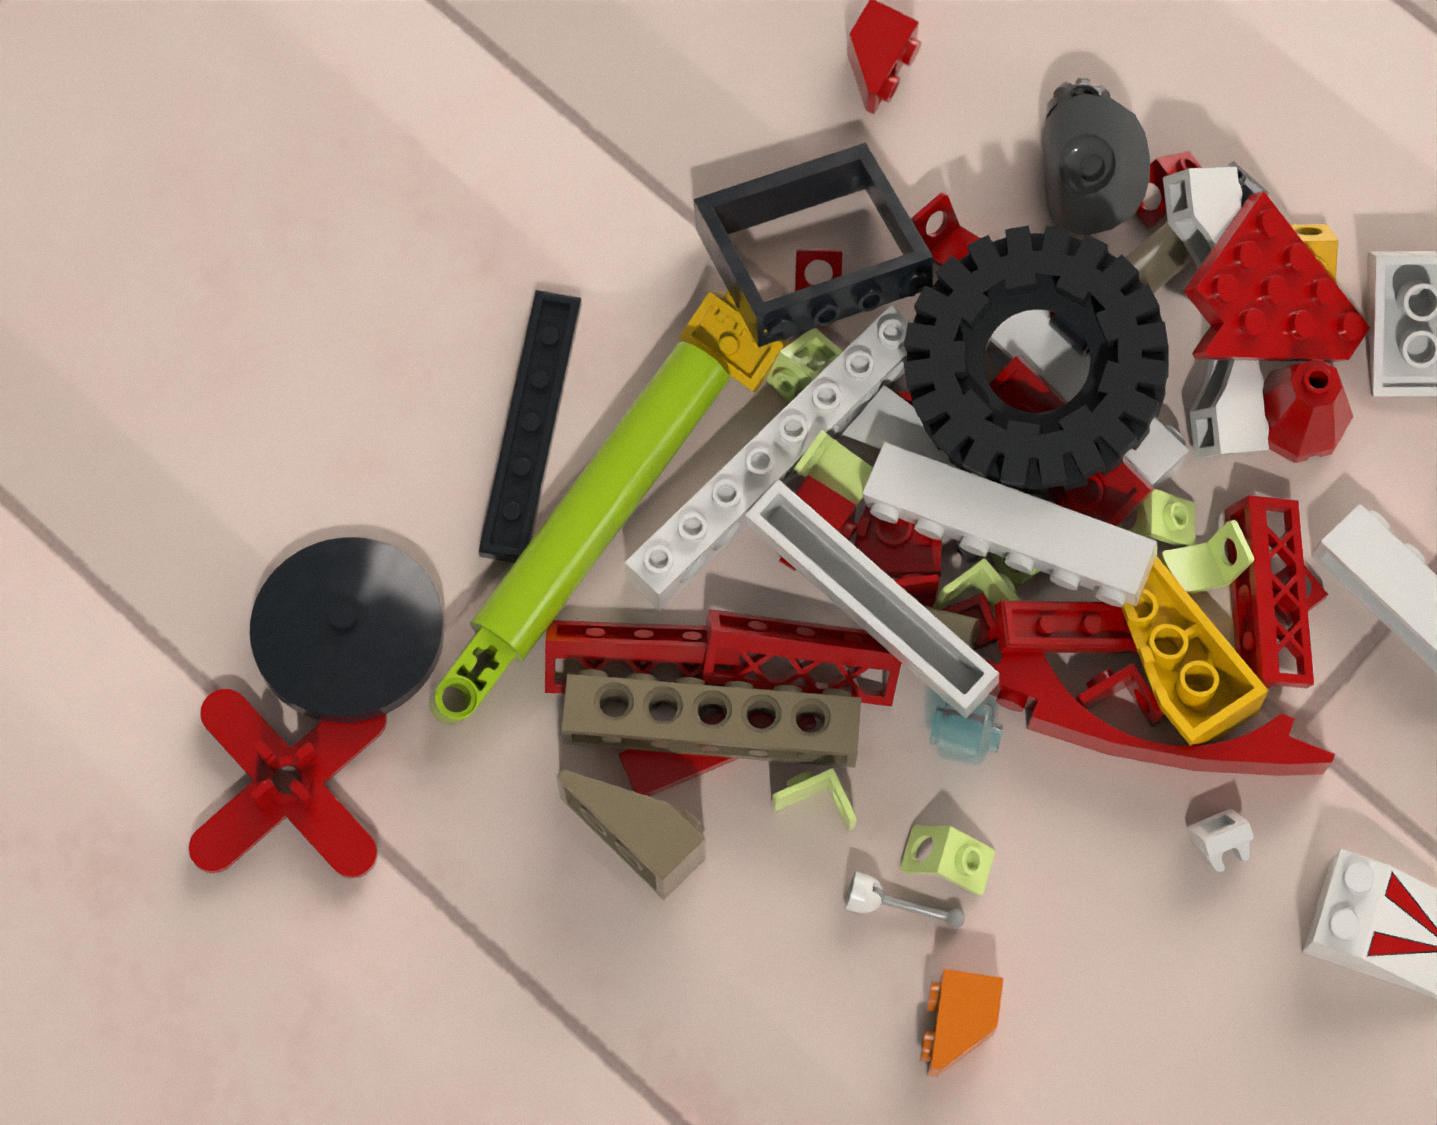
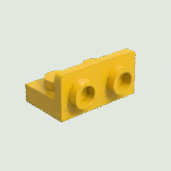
[679,290,792,392]

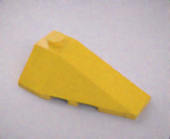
[1121,556,1269,745]

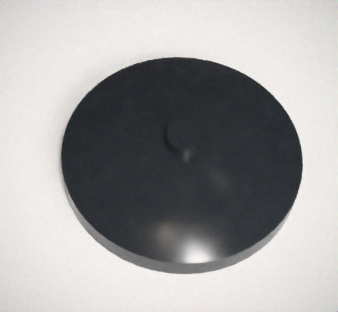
[249,537,445,723]

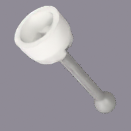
[845,871,965,929]

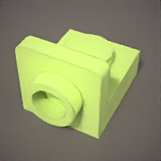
[766,328,843,402]

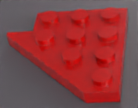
[1183,191,1370,363]

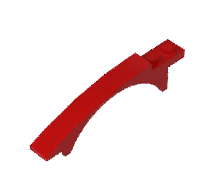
[983,652,1335,776]

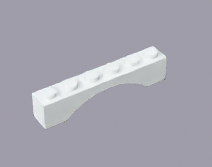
[1163,167,1269,459]

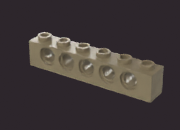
[561,669,861,768]

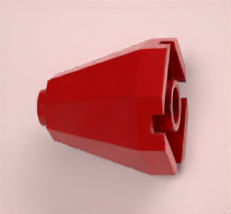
[1262,359,1354,463]

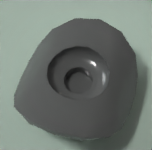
[1044,94,1150,235]

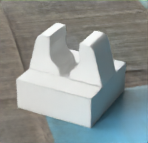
[1187,808,1254,872]

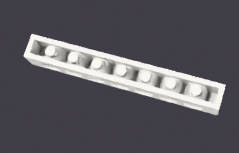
[624,305,910,611]

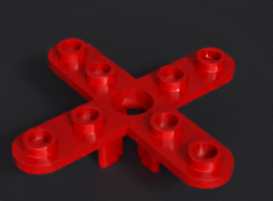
[188,689,387,879]

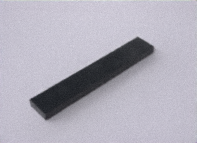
[479,290,582,563]

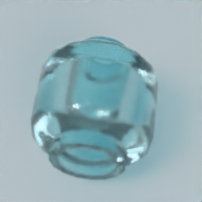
[929,702,1003,766]

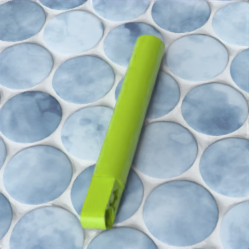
[429,342,730,724]

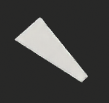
[842,385,975,475]

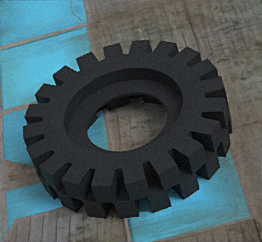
[903,225,1169,494]

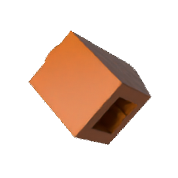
[920,969,1004,1077]

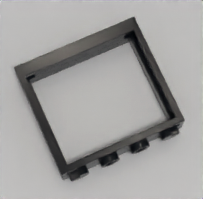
[693,142,933,347]

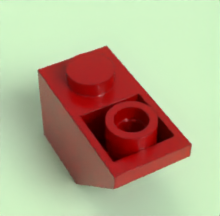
[847,0,922,114]

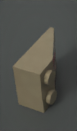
[556,769,705,900]

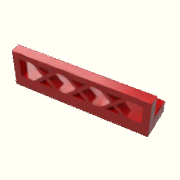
[1224,495,1314,689]
[701,609,902,707]
[545,620,740,694]

